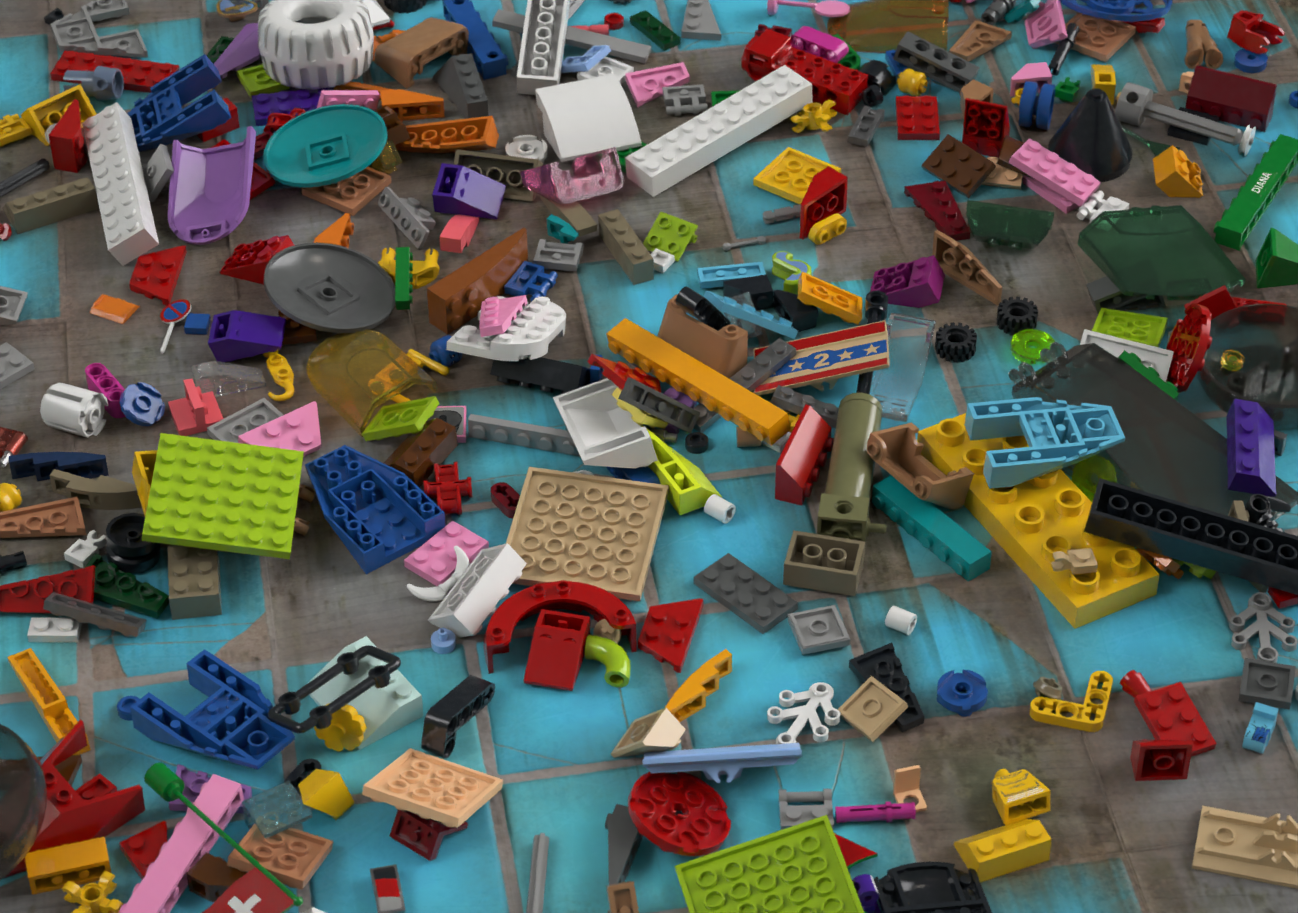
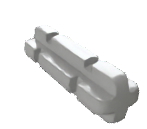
[763,204,801,224]

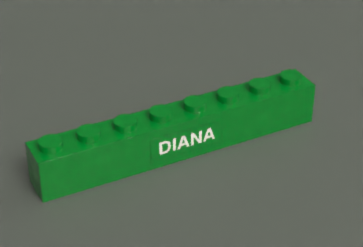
[1213,134,1298,251]

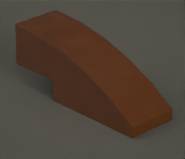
[375,106,410,147]

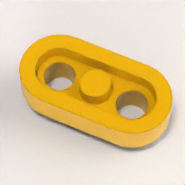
[808,213,847,245]

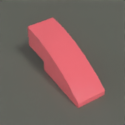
[440,214,480,253]

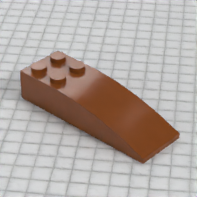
[427,228,528,335]

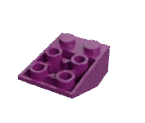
[870,255,945,308]

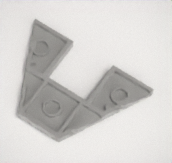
[51,0,148,58]

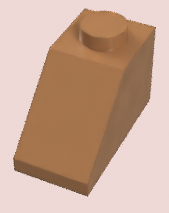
[960,79,994,118]

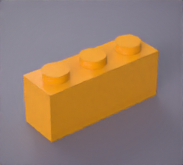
[24,837,112,895]

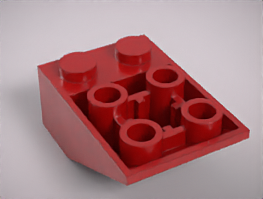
[962,98,1010,158]
[219,235,294,285]
[523,609,591,691]

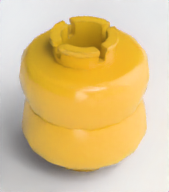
[897,68,928,96]
[0,483,22,512]

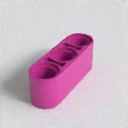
[791,26,849,63]
[85,363,125,418]

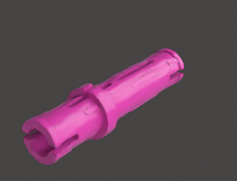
[835,801,916,824]

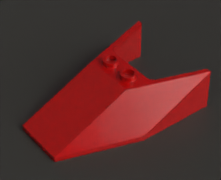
[0,719,145,879]

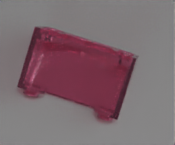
[520,147,624,205]

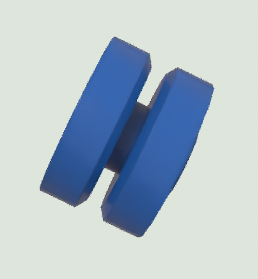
[1019,81,1055,130]

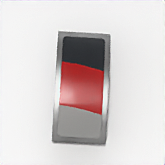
[370,864,405,913]

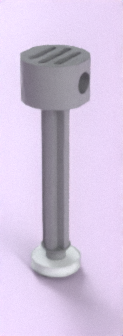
[1115,82,1256,156]

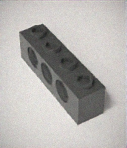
[893,32,980,93]

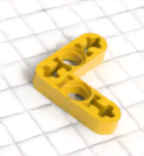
[1030,671,1113,732]

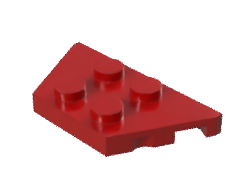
[129,245,187,306]
[587,354,661,393]
[638,598,703,673]

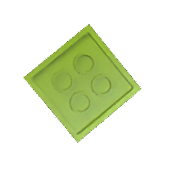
[1092,308,1168,348]

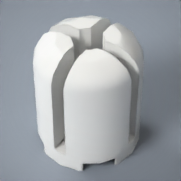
[40,383,108,438]

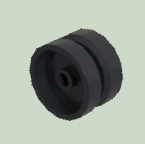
[106,513,160,573]

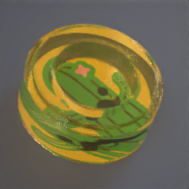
[1220,350,1245,371]

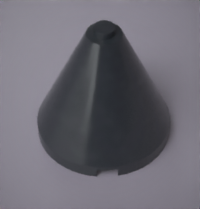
[1048,88,1133,182]

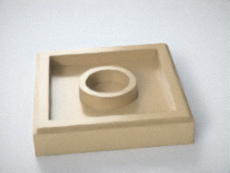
[837,676,908,742]

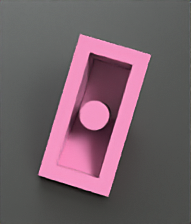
[1010,62,1052,97]

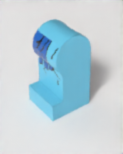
[1242,702,1278,754]

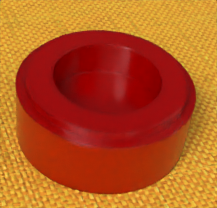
[604,13,624,30]

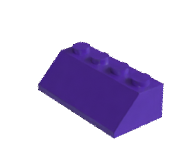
[1226,399,1276,497]

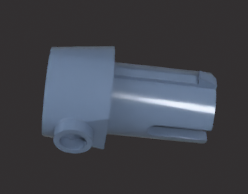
[63,66,124,101]

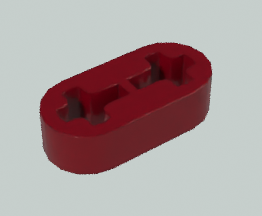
[491,482,520,519]

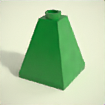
[1255,228,1298,288]

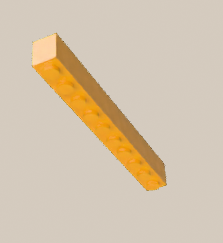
[606,318,791,446]

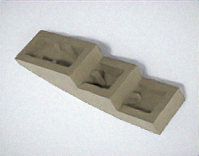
[540,189,597,237]

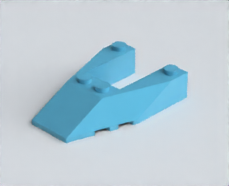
[964,397,1125,489]

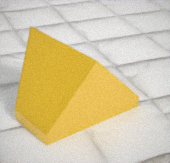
[298,769,354,820]

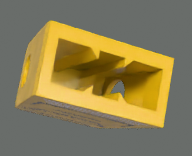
[992,769,1050,826]

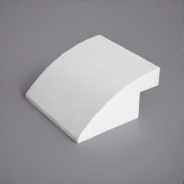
[535,74,642,162]

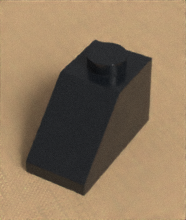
[723,274,773,311]
[773,290,819,332]

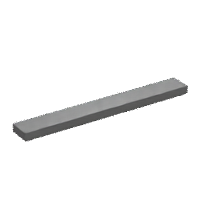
[492,9,651,64]

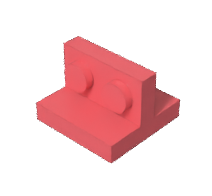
[168,378,223,436]

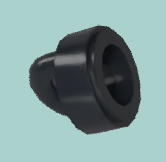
[862,84,883,107]

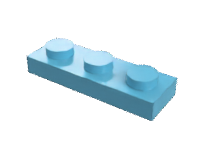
[697,262,766,289]

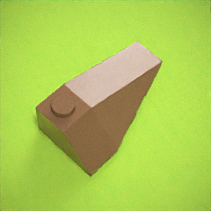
[932,230,1002,306]

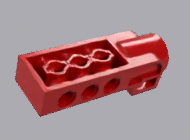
[741,29,868,116]

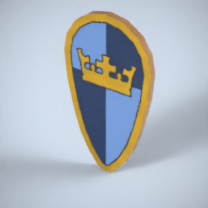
[216,0,258,22]

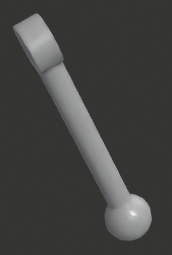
[722,236,766,251]

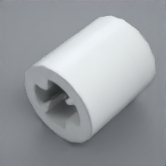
[704,494,736,524]
[885,605,917,635]

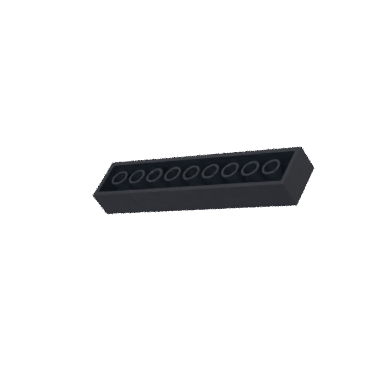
[1084,478,1298,595]

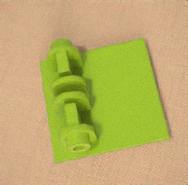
[643,212,698,262]

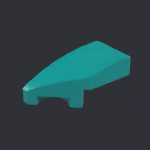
[547,214,578,244]

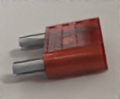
[0,427,28,468]

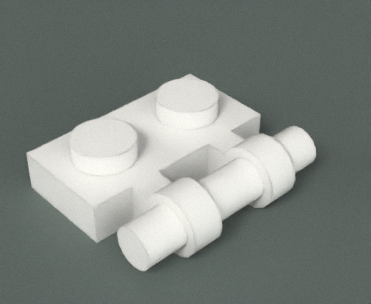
[1077,190,1129,232]

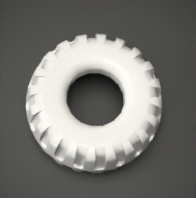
[258,0,374,89]

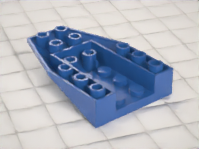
[305,445,446,574]

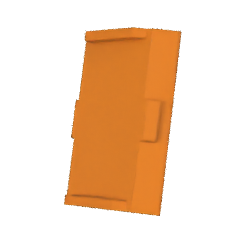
[90,294,140,324]

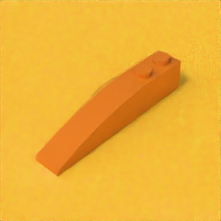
[384,116,499,153]

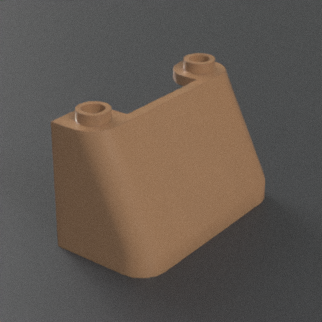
[375,17,469,89]
[657,294,748,379]
[867,422,974,510]

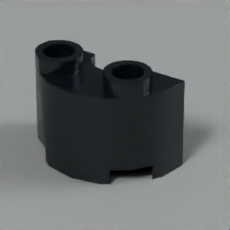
[858,60,897,96]

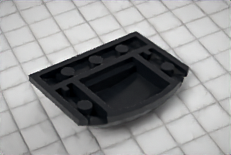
[873,862,992,913]

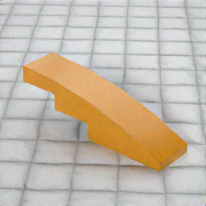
[665,649,732,722]

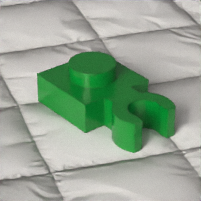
[1055,77,1080,102]

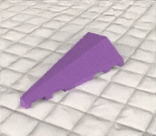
[214,23,260,78]

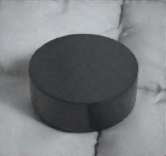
[685,432,708,454]

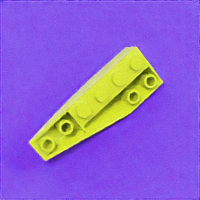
[640,425,722,515]

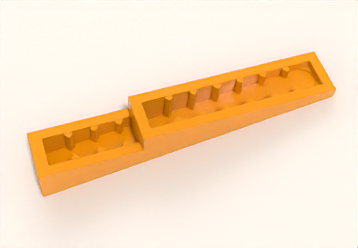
[7,648,91,755]

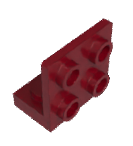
[389,810,468,861]

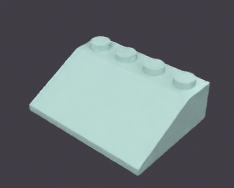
[307,636,423,750]

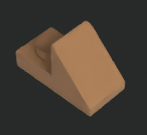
[606,881,639,913]

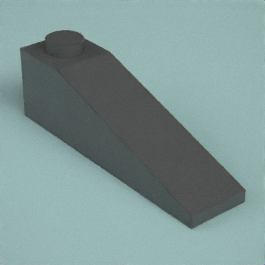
[605,804,643,885]

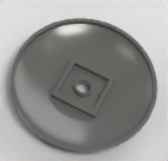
[263,243,395,333]

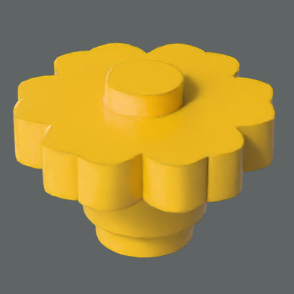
[314,703,367,752]

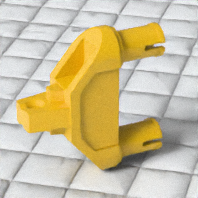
[378,248,440,289]

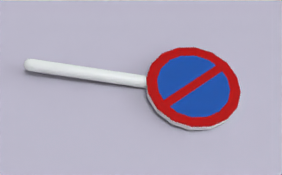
[160,299,191,354]

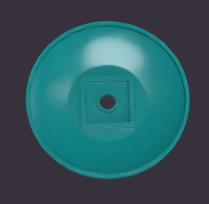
[263,104,387,188]

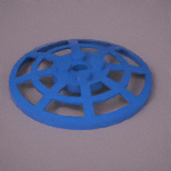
[1060,0,1173,22]

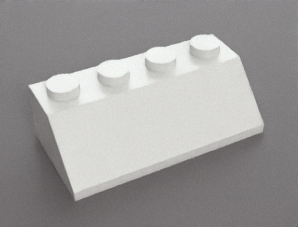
[428,543,527,638]

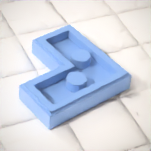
[561,45,611,73]

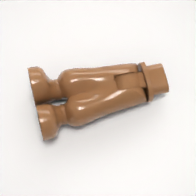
[1184,20,1223,69]

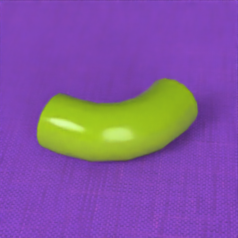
[585,635,631,688]

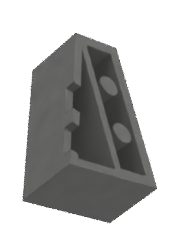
[1086,259,1166,314]

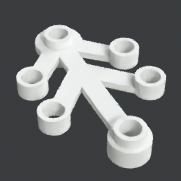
[767,682,840,744]

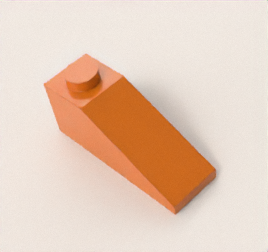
[380,89,445,121]

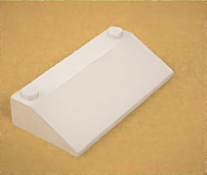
[553,378,658,469]

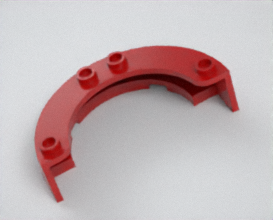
[484,580,637,674]

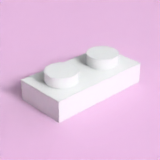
[27,617,82,642]

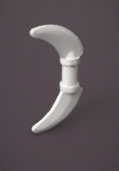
[407,546,470,602]

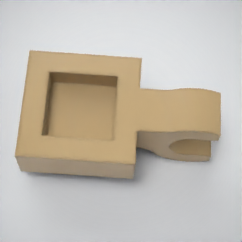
[1051,548,1098,574]

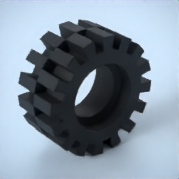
[997,296,1038,336]
[935,322,977,363]

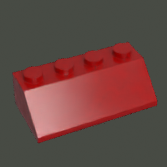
[775,404,834,506]

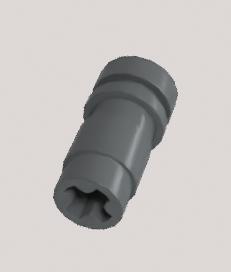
[981,0,1017,25]

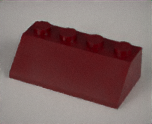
[1186,65,1277,132]

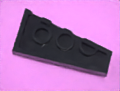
[849,643,925,732]

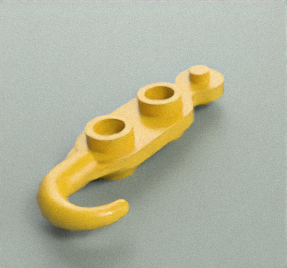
[263,350,294,401]

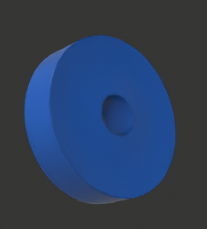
[1234,48,1268,73]

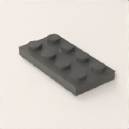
[694,553,798,634]

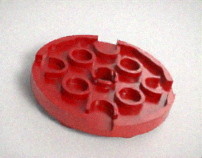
[1166,303,1212,393]
[628,772,731,856]

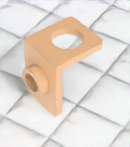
[893,765,927,813]

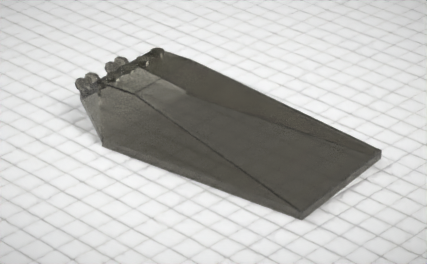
[1008,342,1298,521]

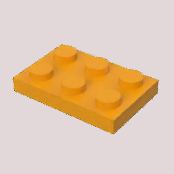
[798,272,862,325]

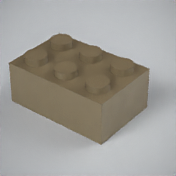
[783,530,865,596]
[168,546,222,620]

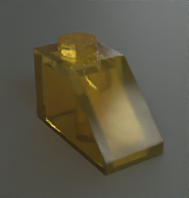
[369,140,403,175]

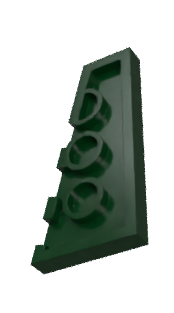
[84,553,170,619]

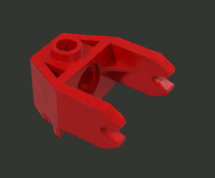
[1227,10,1285,54]

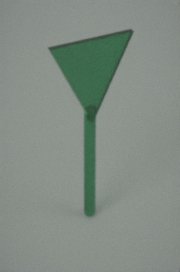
[1121,125,1180,156]

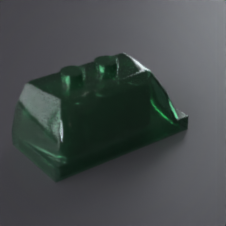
[965,200,1055,250]

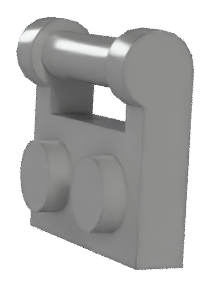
[533,239,583,272]
[778,788,834,832]

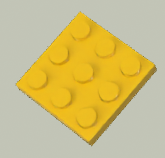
[753,147,841,204]

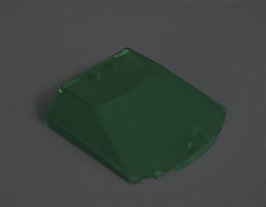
[1078,205,1246,300]

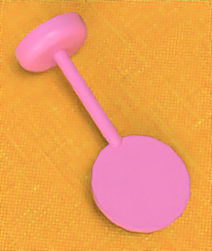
[767,0,850,17]

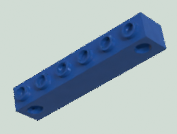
[442,0,509,80]

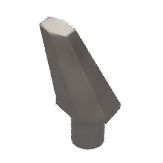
[646,427,678,443]

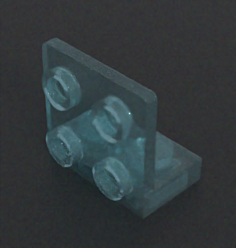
[242,781,312,838]

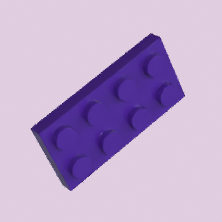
[252,87,334,126]

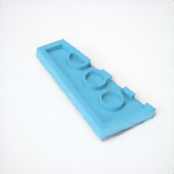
[704,290,798,339]

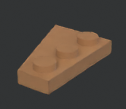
[949,20,1012,62]

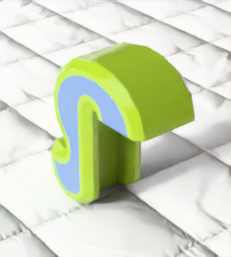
[772,251,812,294]

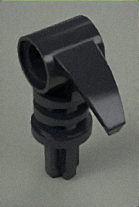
[1245,494,1291,532]

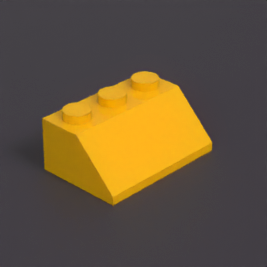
[21,84,97,146]
[954,819,1052,883]

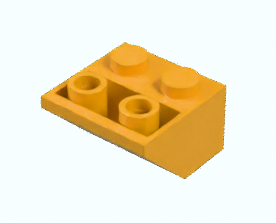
[1153,145,1203,198]

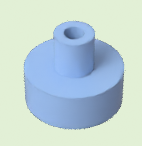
[431,628,456,654]

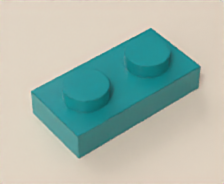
[1004,0,1041,24]

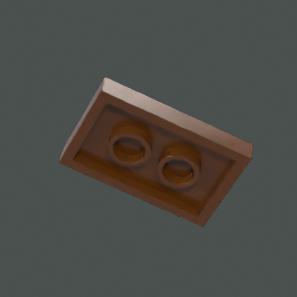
[921,134,996,199]

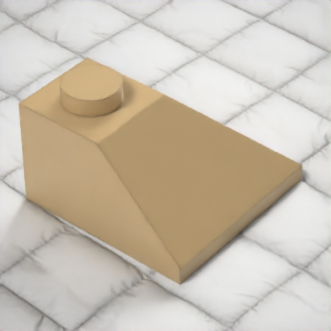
[611,708,686,758]

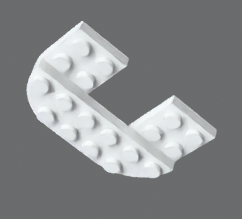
[446,296,566,361]

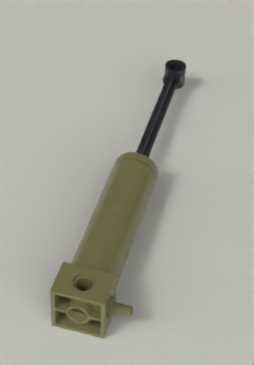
[817,291,888,548]

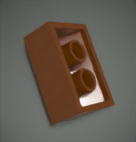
[384,418,458,487]

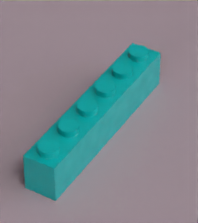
[872,475,992,582]

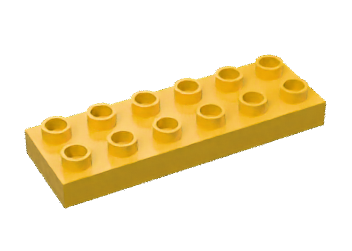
[917,413,1159,629]

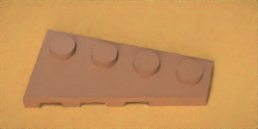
[0,497,86,538]

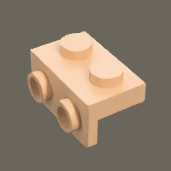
[981,157,1023,189]

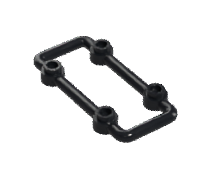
[267,645,401,733]

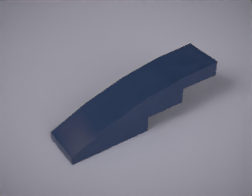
[8,452,109,481]

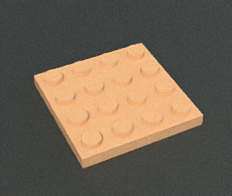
[362,748,503,828]

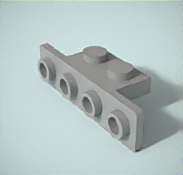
[378,187,436,249]

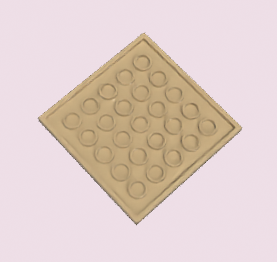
[506,467,669,601]

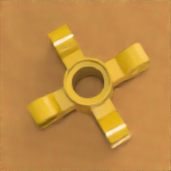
[790,100,837,133]
[62,871,123,913]

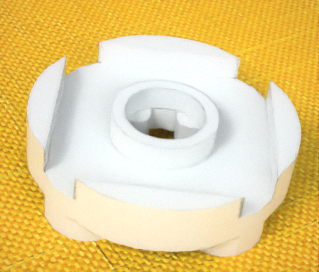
[505,135,547,165]

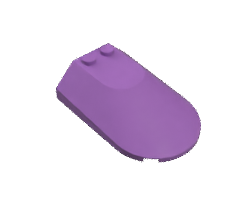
[168,126,256,245]

